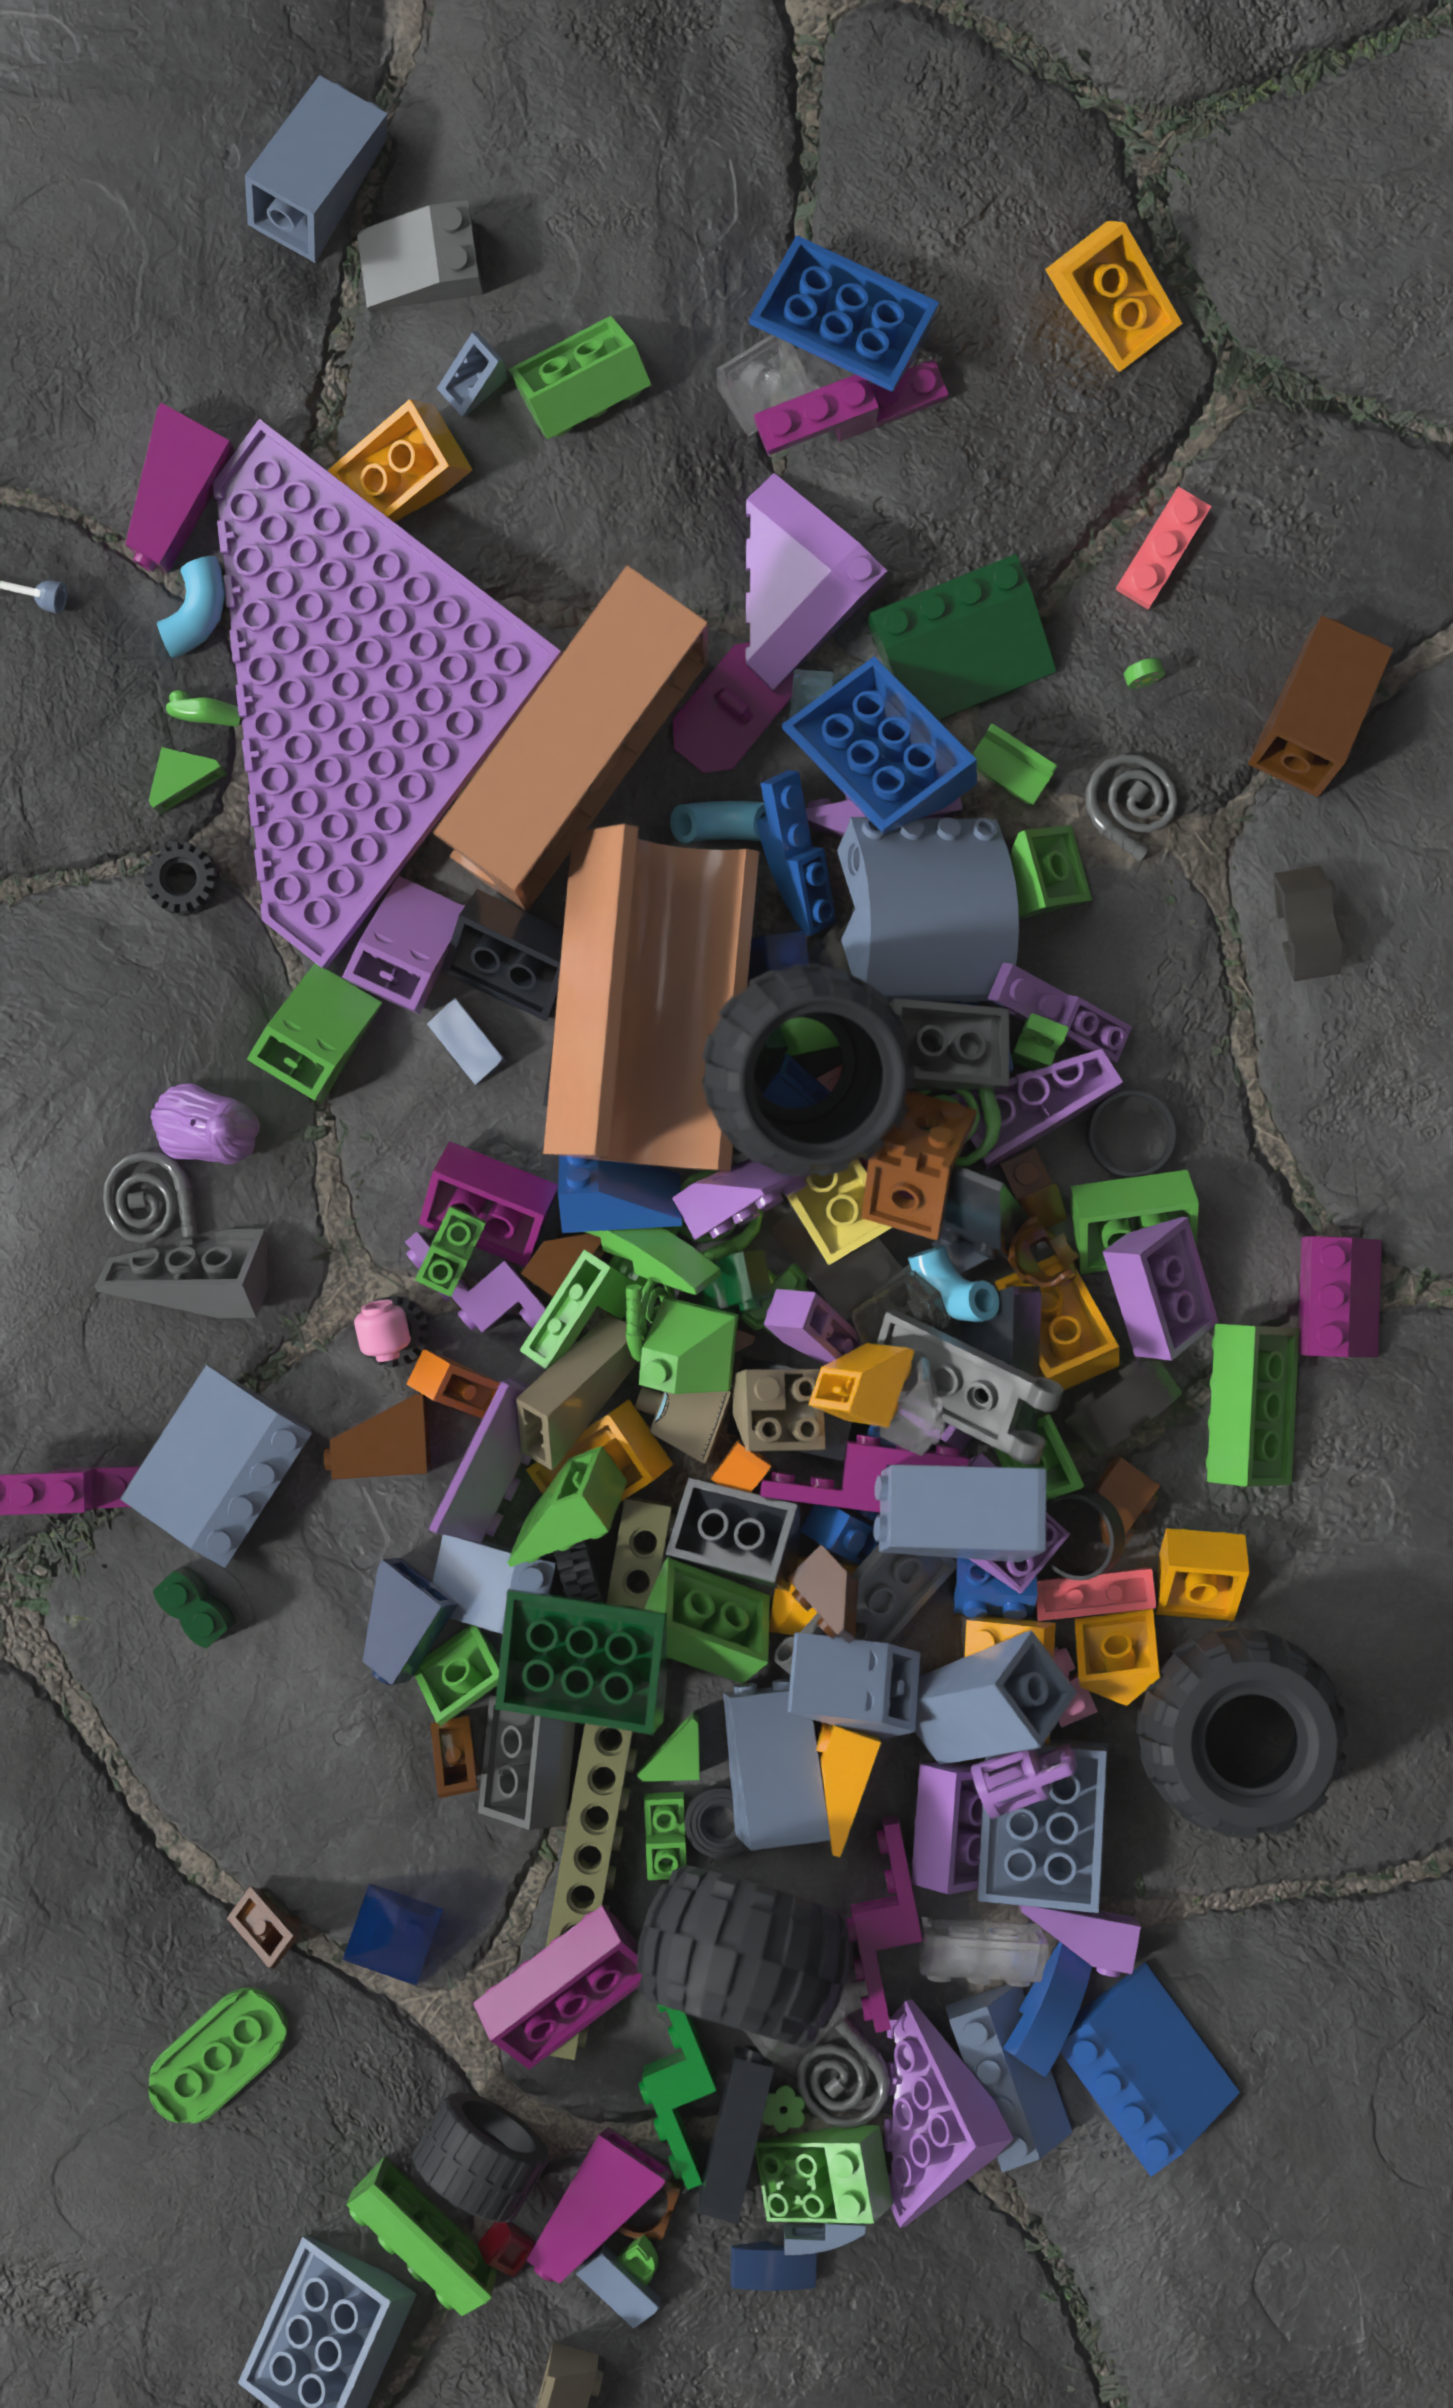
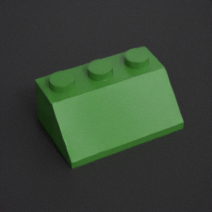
[508,316,651,439]
[1070,1170,1199,1275]
[644,1558,770,1684]

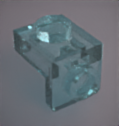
[790,669,833,718]

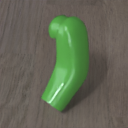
[166,690,241,727]

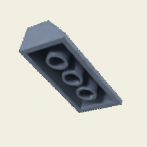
[945,1980,1073,2172]

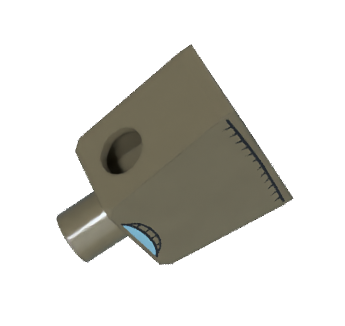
[635,1386,732,1464]

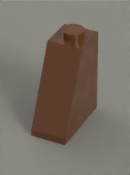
[324,1393,432,1479]

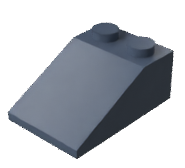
[433,1535,557,1634]

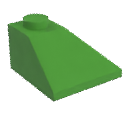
[1009,825,1092,919]
[639,1297,739,1394]

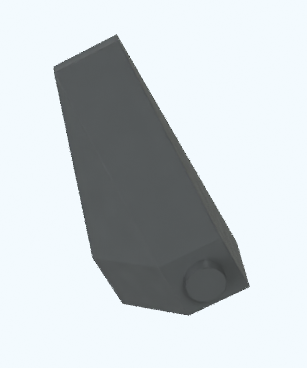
[95,1229,267,1318]

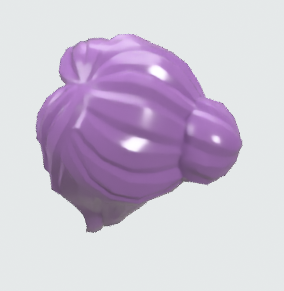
[151,1083,260,1165]

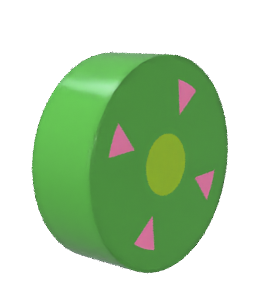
[1123,658,1165,689]

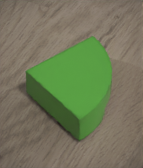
[617,2234,658,2286]

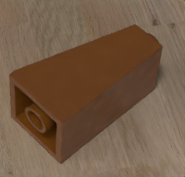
[1247,615,1393,798]

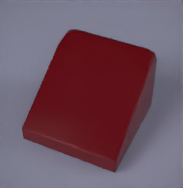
[478,2221,536,2277]

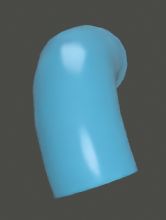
[157,556,225,659]
[670,801,766,844]
[908,1245,999,1322]

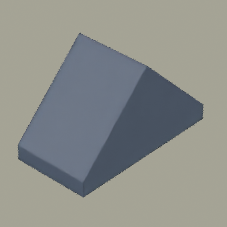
[437,331,508,417]

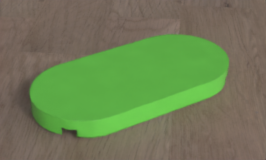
[148,1988,288,2124]

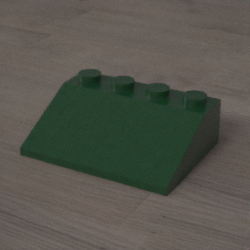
[867,554,1056,721]
[495,1589,667,1734]

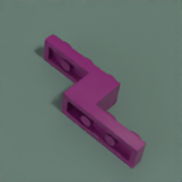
[753,359,949,456]
[760,1434,969,1512]
[0,1466,140,1515]
[845,1815,923,2033]

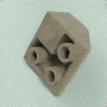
[732,1369,825,1451]

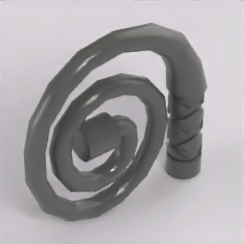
[1086,754,1178,862]
[103,1151,198,1244]
[797,2016,891,2129]

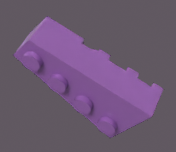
[951,1049,1123,1171]

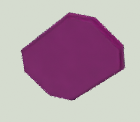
[673,642,795,774]

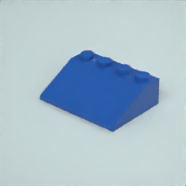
[748,235,939,392]
[782,656,977,834]
[1060,1962,1240,2177]

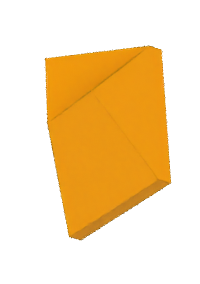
[1075,1609,1160,1706]

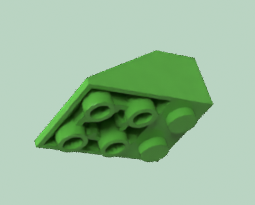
[247,963,383,1103]
[507,1446,627,1567]
[755,2125,893,2224]

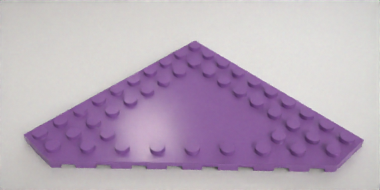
[213,419,563,969]

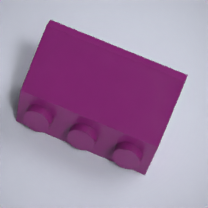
[418,1141,558,1267]
[1298,1236,1382,1357]

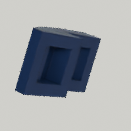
[730,2241,817,2291]

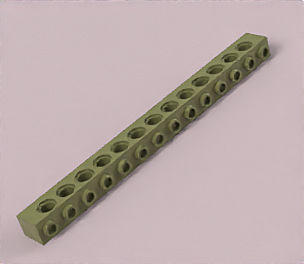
[546,1496,677,2060]

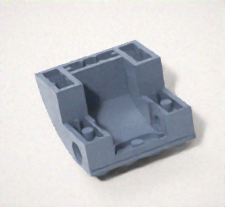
[837,817,1019,1002]

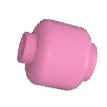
[354,1300,411,1362]

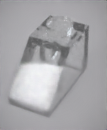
[880,1356,945,1456]

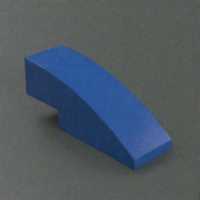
[1003,1941,1092,2077]

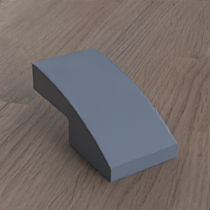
[784,2223,866,2255]

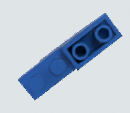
[756,770,837,936]

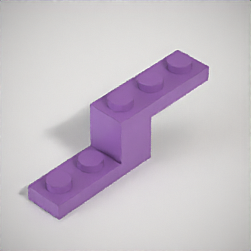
[405,1232,577,1350]

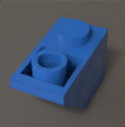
[800,1504,879,1565]

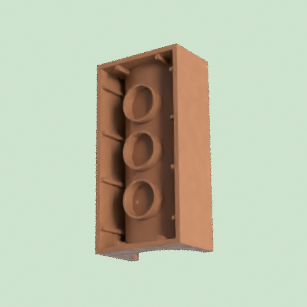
[434,565,709,912]
[543,824,759,1171]

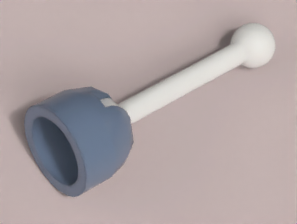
[0,580,67,614]

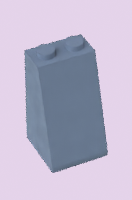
[245,75,388,263]
[874,1465,1046,1562]
[915,1631,1077,1765]
[723,1678,830,1850]

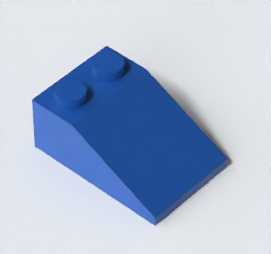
[558,1156,682,1233]

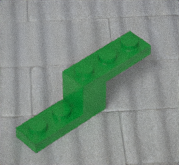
[638,2004,717,2190]

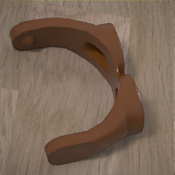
[617,2177,683,2241]

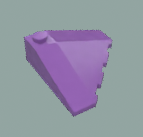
[746,473,887,692]
[884,2000,1013,2228]

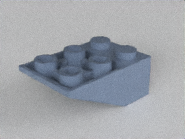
[787,1633,920,1739]

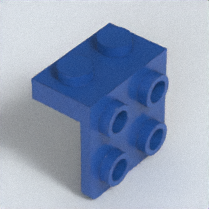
[953,1558,1038,1620]

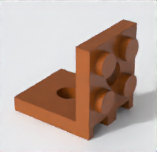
[861,1090,977,1240]

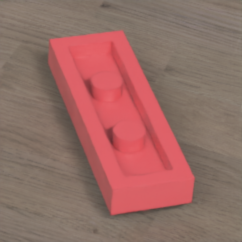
[1115,486,1212,609]
[1035,1567,1156,1621]

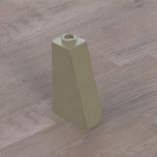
[516,1314,637,1470]

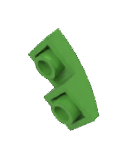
[415,1205,487,1297]
[644,1792,687,1880]

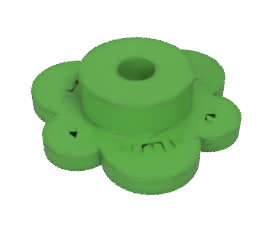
[762,2085,805,2133]

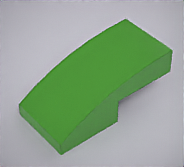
[1010,1013,1069,1071]

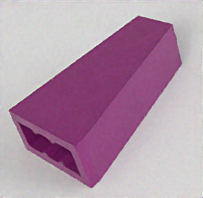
[125,403,235,574]
[526,2127,673,2284]

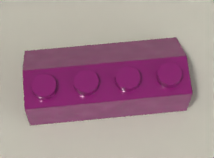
[473,1906,642,2070]

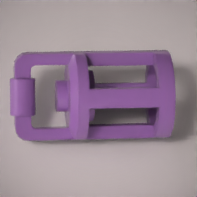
[971,1745,1077,1819]

